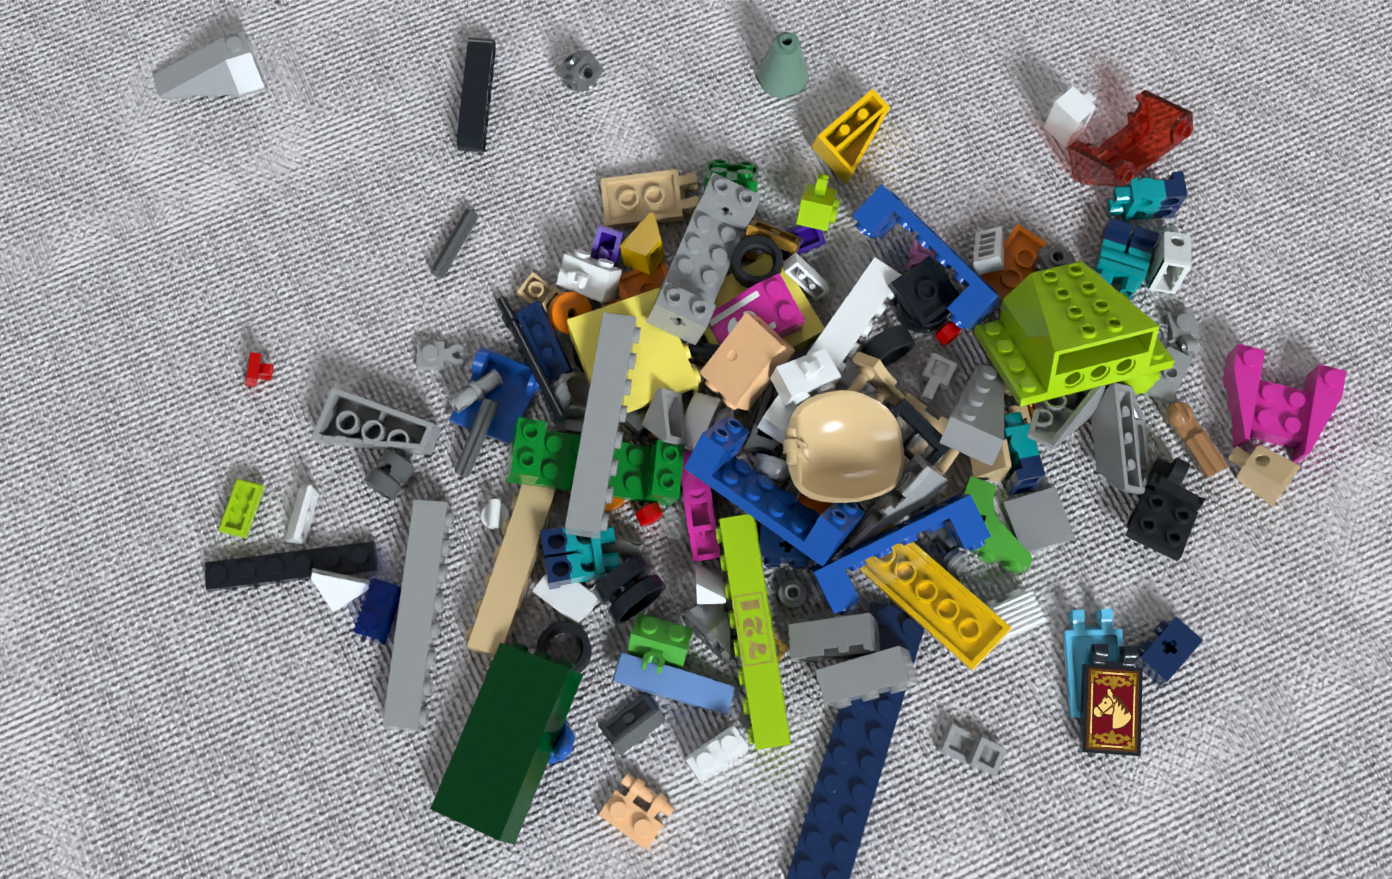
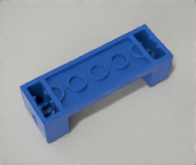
[852,184,1004,330]
[684,416,865,567]
[809,493,991,615]

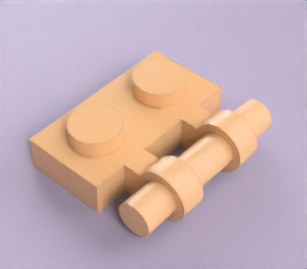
[598,773,675,850]

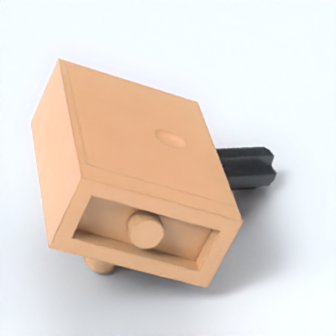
[688,312,795,411]

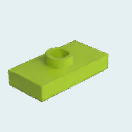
[218,478,265,539]

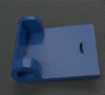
[449,347,541,445]

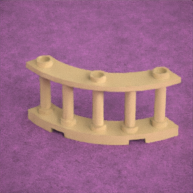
[848,352,959,498]

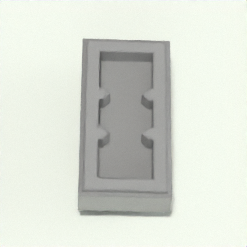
[1144,346,1193,405]

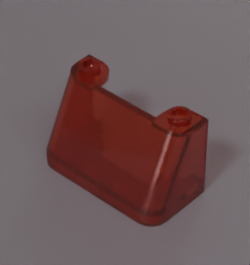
[1068,90,1193,187]

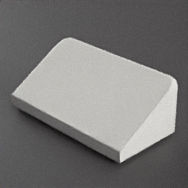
[285,485,319,546]
[695,564,726,604]
[533,573,597,625]

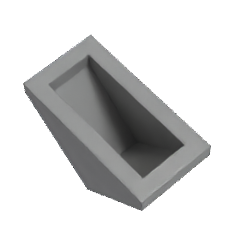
[641,388,687,445]

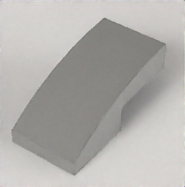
[938,724,1007,776]

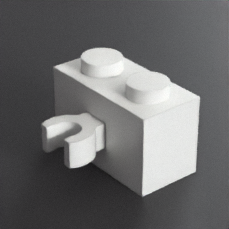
[1043,86,1096,148]
[556,249,622,303]
[770,348,841,407]

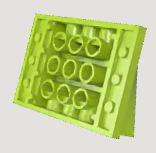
[974,261,1174,407]

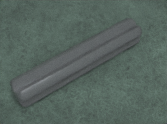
[430,209,479,279]
[455,399,498,477]

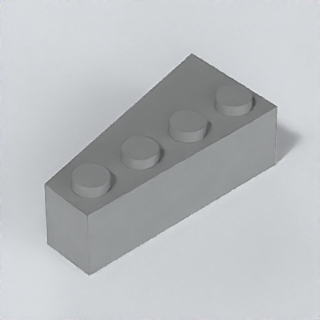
[939,363,1004,466]

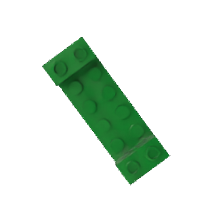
[505,417,685,506]

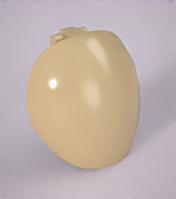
[783,390,904,503]

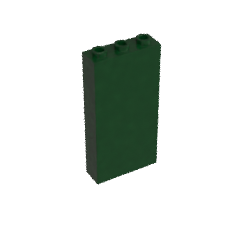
[430,641,583,845]

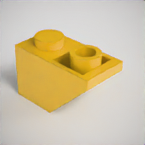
[620,212,665,275]

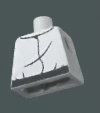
[1149,226,1192,294]

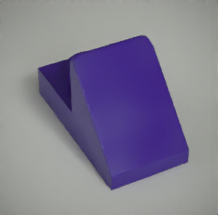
[590,224,625,267]

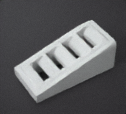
[973,226,1004,275]

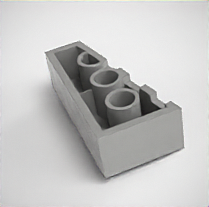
[311,387,441,455]

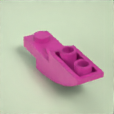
[681,451,721,562]

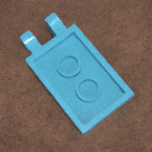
[1062,609,1123,718]

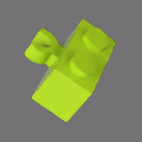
[796,173,840,231]

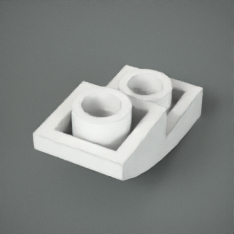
[684,392,721,451]

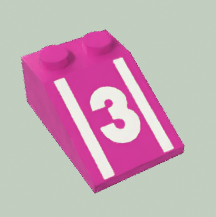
[708,273,805,345]

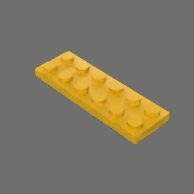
[858,524,1012,672]

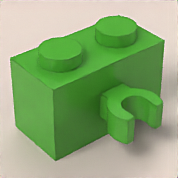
[627,613,694,674]

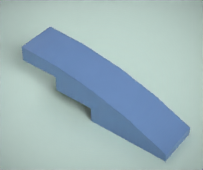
[612,653,735,715]

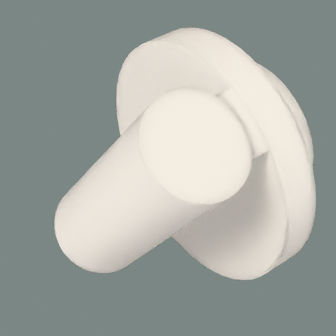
[481,499,509,530]

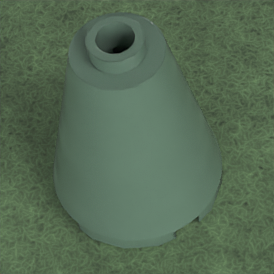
[758,32,808,99]

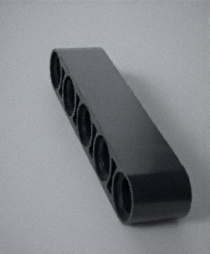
[457,37,496,152]

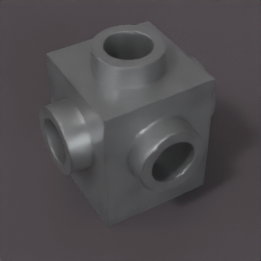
[558,50,605,91]
[1031,242,1075,272]

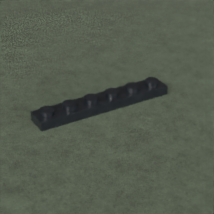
[205,541,378,592]

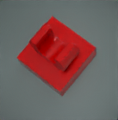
[245,352,274,387]

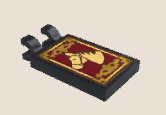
[1079,644,1143,756]

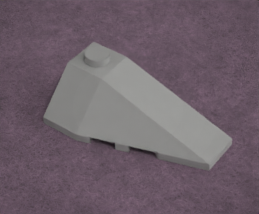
[847,453,948,548]

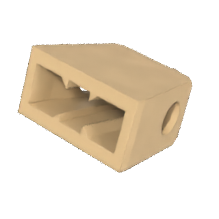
[1228,445,1300,506]

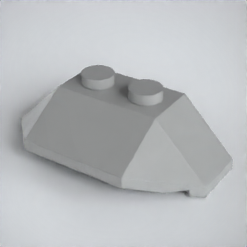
[1091,383,1151,494]

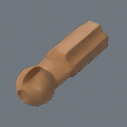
[1165,401,1228,480]

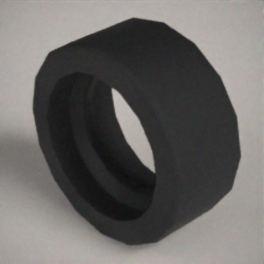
[731,236,783,288]
[861,325,915,367]
[536,621,592,673]

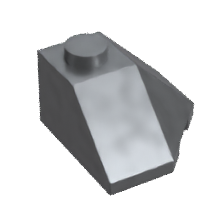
[685,603,730,665]

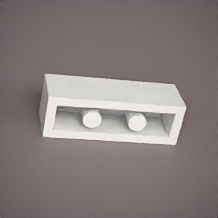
[783,253,829,301]

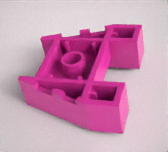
[1223,343,1347,464]

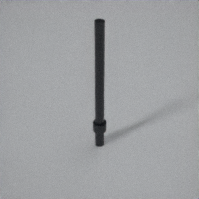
[496,296,567,422]

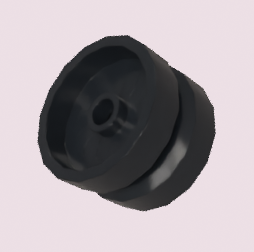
[592,554,666,625]

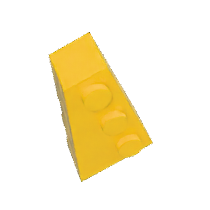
[811,89,890,184]

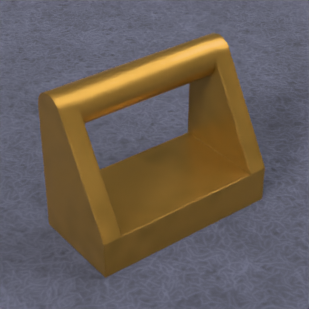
[742,218,803,263]

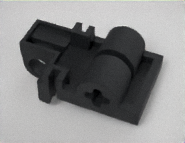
[1125,457,1205,561]

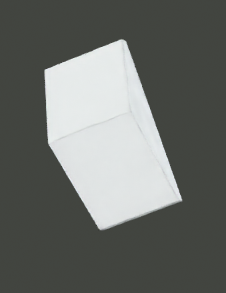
[311,568,370,612]

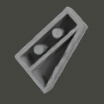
[788,613,880,663]
[815,646,919,709]

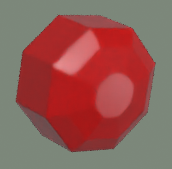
[935,321,961,347]
[635,502,663,527]

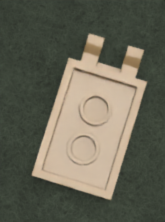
[601,169,699,229]

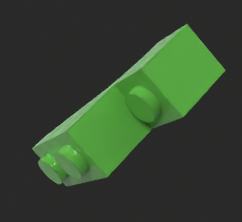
[962,476,1032,573]

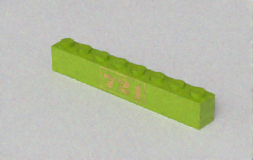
[716,514,792,750]

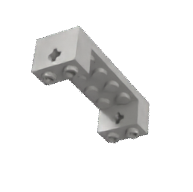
[646,172,762,345]

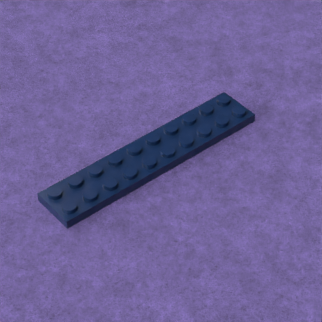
[786,601,924,879]

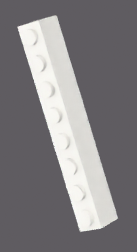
[757,257,901,444]

